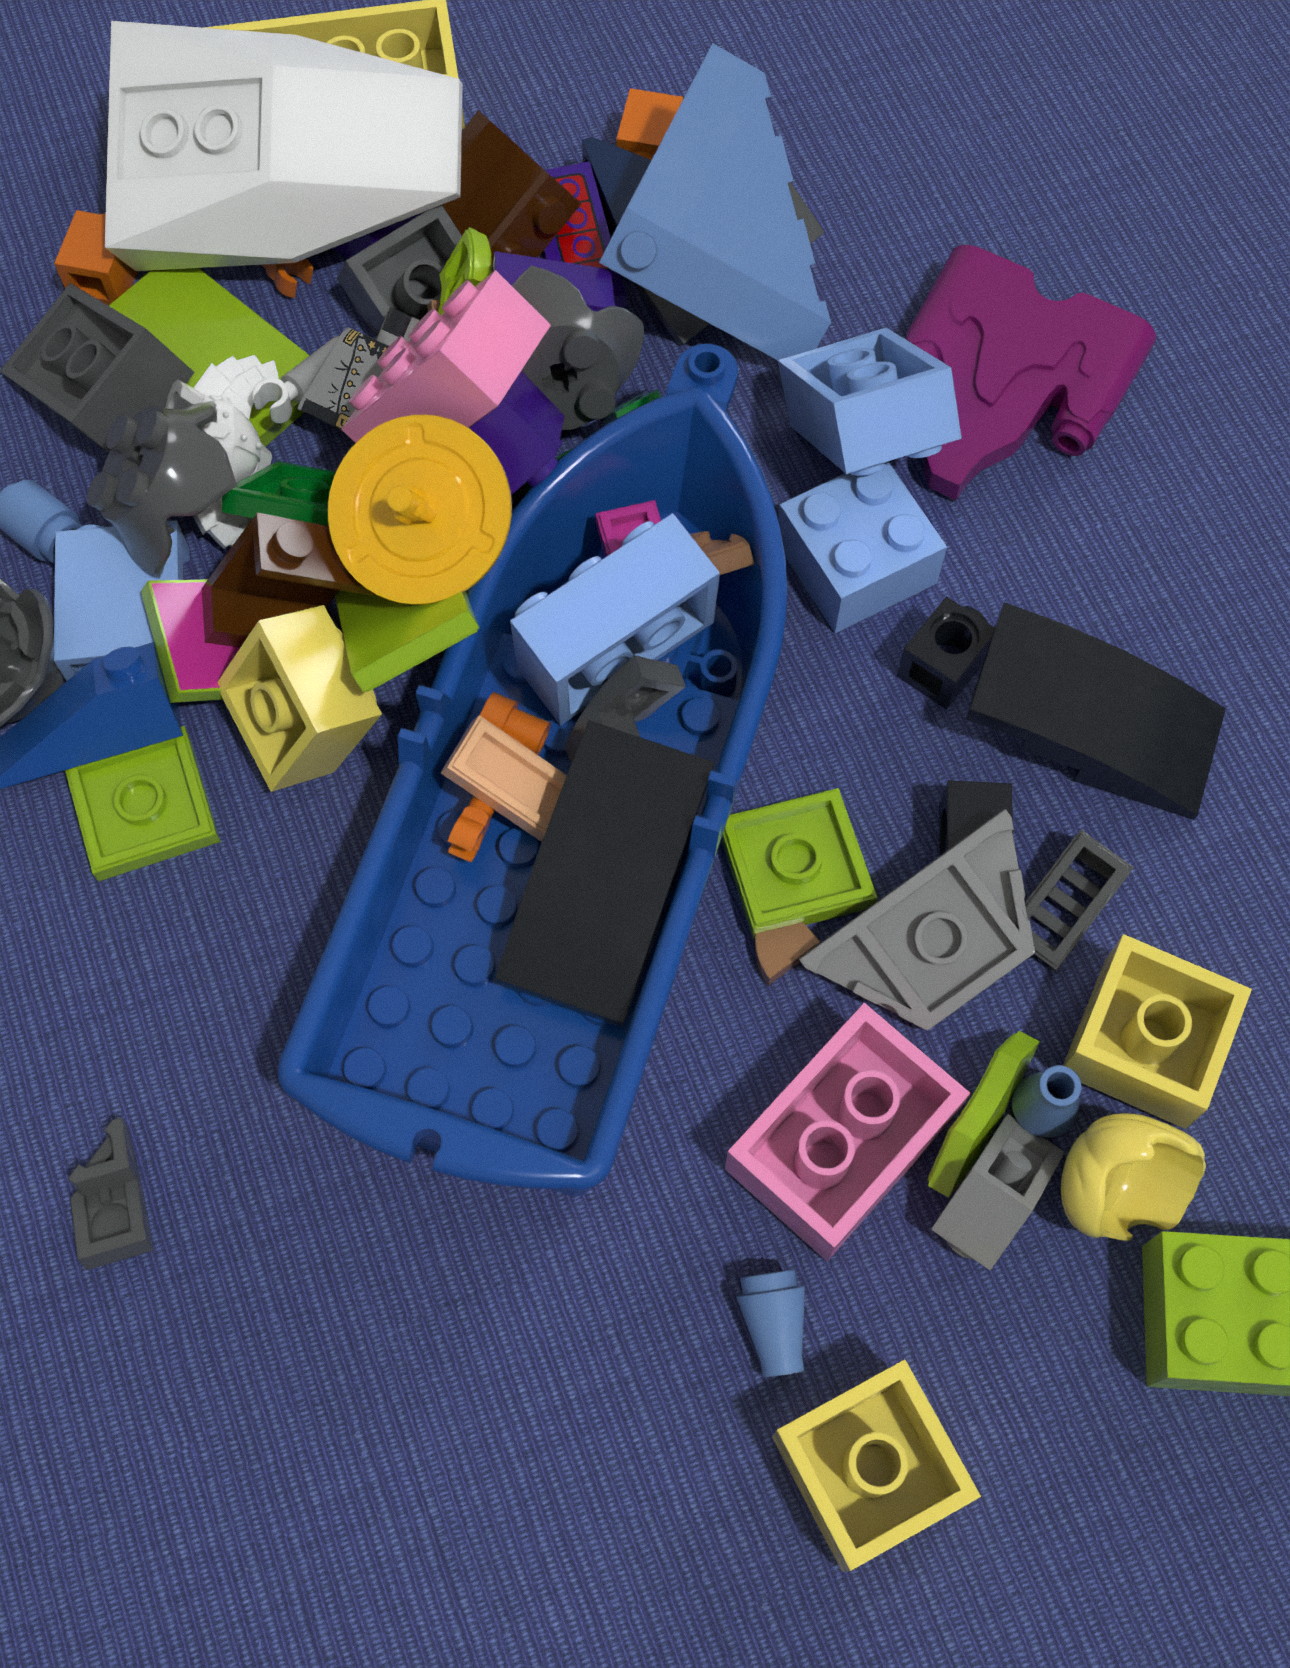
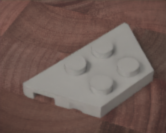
[799,809,1035,1031]

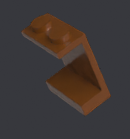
[422,110,581,263]
[202,513,377,648]

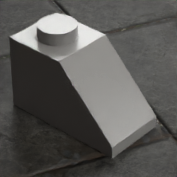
[931,1114,1065,1270]

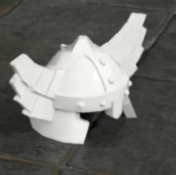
[165,355,279,549]

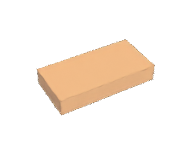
[440,715,567,842]

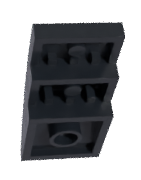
[965,602,1226,820]
[495,720,714,1027]

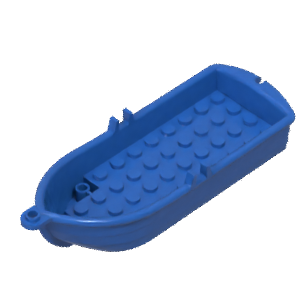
[278,344,787,1197]

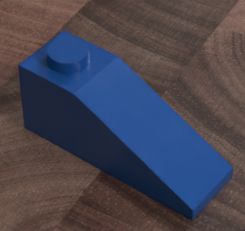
[0,642,183,789]

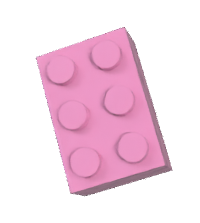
[341,270,551,443]
[725,1003,970,1262]

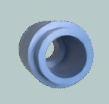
[0,480,82,564]

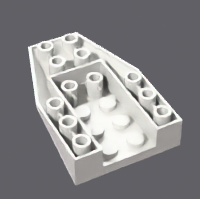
[105,21,463,271]

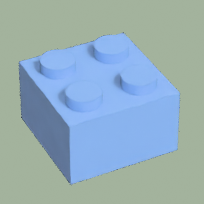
[778,462,947,633]

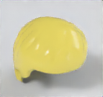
[1061,1113,1206,1241]

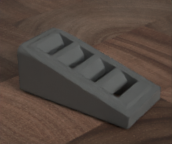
[1025,829,1134,971]

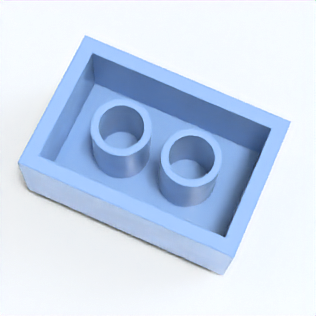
[778,328,962,476]
[510,513,720,726]

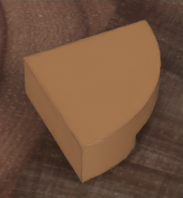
[690,531,755,575]
[755,922,820,986]

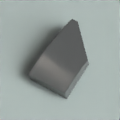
[565,655,686,762]
[68,1117,154,1271]

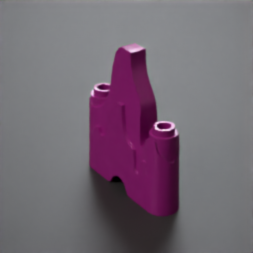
[905,245,1156,500]

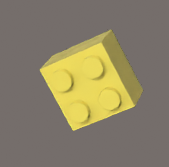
[217,605,382,792]
[1063,934,1252,1129]
[772,1360,981,1572]

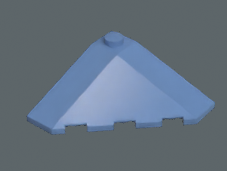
[599,43,831,360]

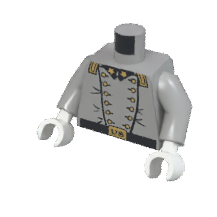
[253,307,420,429]

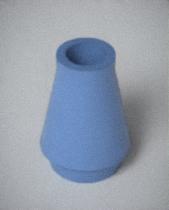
[1012,1065,1082,1138]
[736,1269,805,1377]

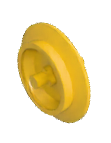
[328,414,512,605]

